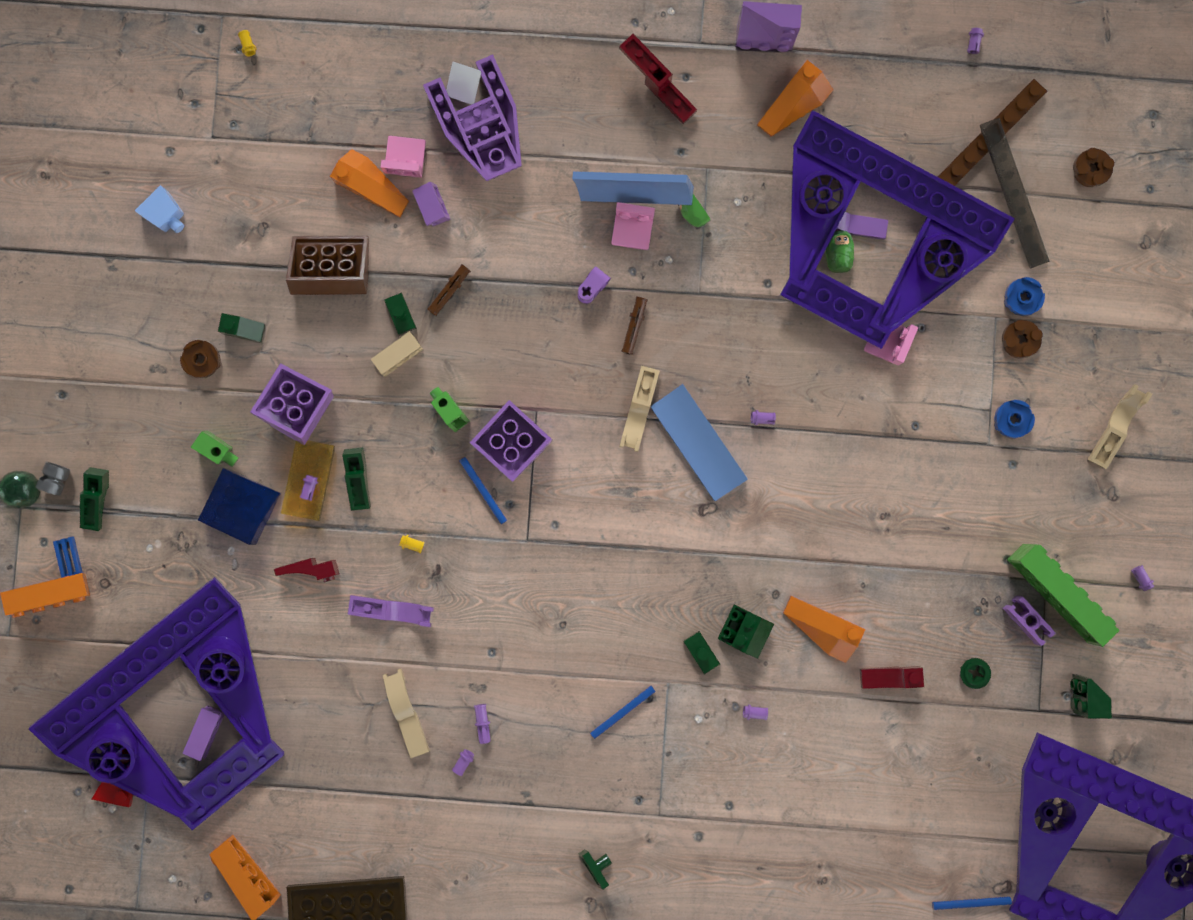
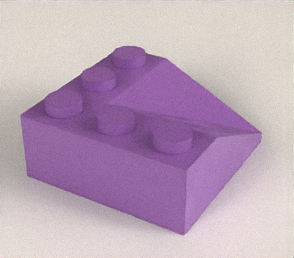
[736,1,802,52]
[250,363,334,445]
[470,400,553,482]

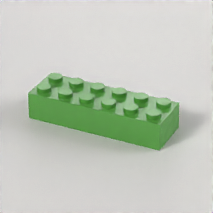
[1007,544,1120,647]

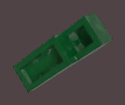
[342,447,371,511]
[80,467,109,531]

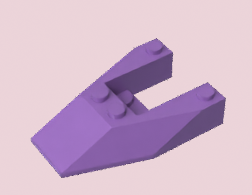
[423,54,522,181]

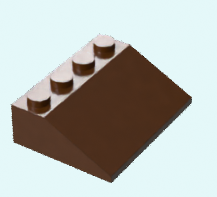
[286,236,369,295]

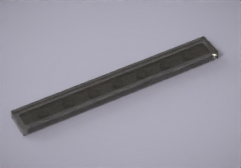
[980,118,1050,269]

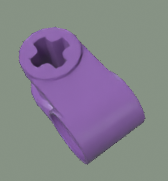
[578,266,611,304]

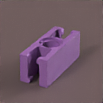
[1003,596,1056,646]
[182,705,225,761]

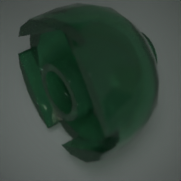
[0,471,40,509]

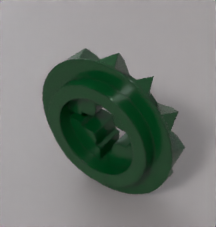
[959,658,991,689]

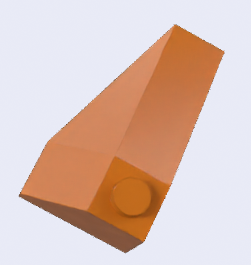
[757,60,833,137]
[330,149,409,218]
[783,596,866,663]

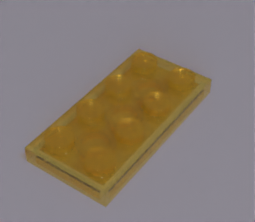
[281,440,335,521]

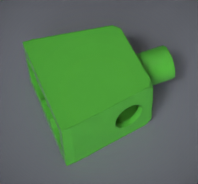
[430,387,470,432]
[191,430,239,467]

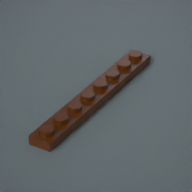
[938,79,1048,186]

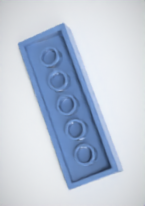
[572,171,694,205]
[650,384,748,501]

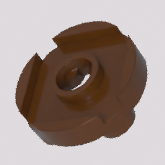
[1073,148,1115,187]
[1002,320,1043,359]
[180,340,221,378]

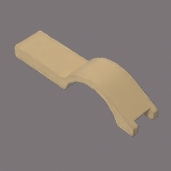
[619,366,660,452]
[1088,384,1152,469]
[383,668,430,758]

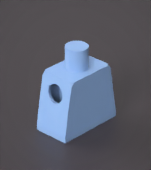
[135,185,184,233]

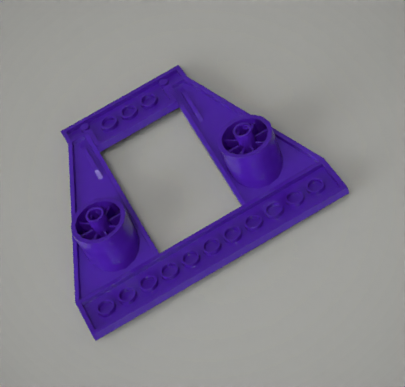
[780,110,1015,349]
[28,577,284,830]
[1009,732,1193,920]

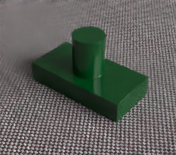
[384,292,417,336]
[683,631,720,674]
[579,849,612,890]

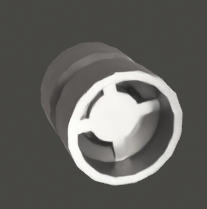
[36,462,71,496]

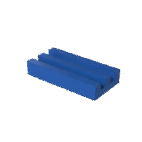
[53,537,83,578]

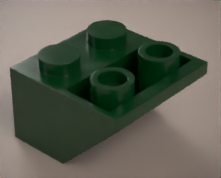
[718,604,774,659]
[1070,674,1112,719]

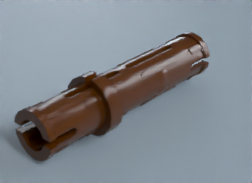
[427,264,471,316]
[621,297,648,355]

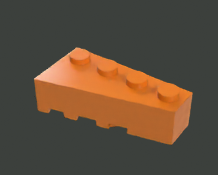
[0,573,90,618]
[209,835,281,920]

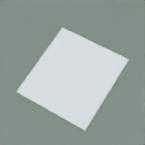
[446,62,481,105]

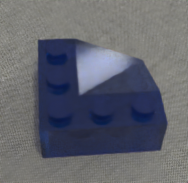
[198,468,281,545]

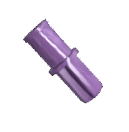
[474,704,490,744]

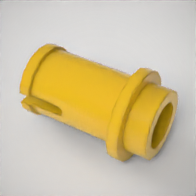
[238,30,257,57]
[399,535,425,554]

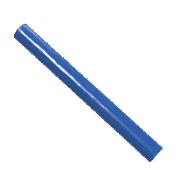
[459,457,507,524]
[590,686,656,739]
[932,896,1012,910]

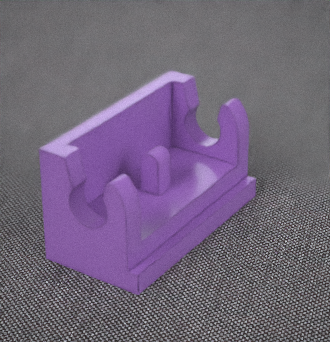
[412,182,451,226]

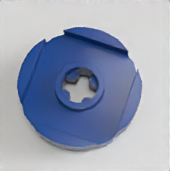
[1004,277,1045,316]
[994,400,1035,438]

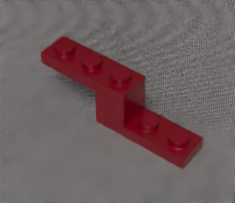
[619,33,697,124]

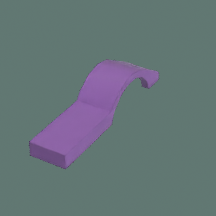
[810,208,888,240]
[348,595,434,627]

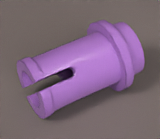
[967,28,984,54]
[751,410,776,425]
[300,475,318,501]
[1131,565,1154,591]
[743,704,768,720]
[452,749,474,776]

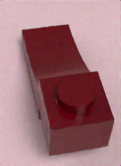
[274,558,340,583]
[860,666,924,689]

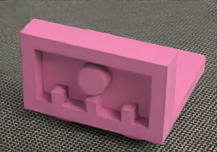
[380,136,426,178]
[611,202,655,250]
[864,324,918,365]

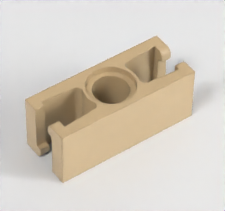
[371,331,423,377]

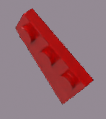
[91,748,134,808]

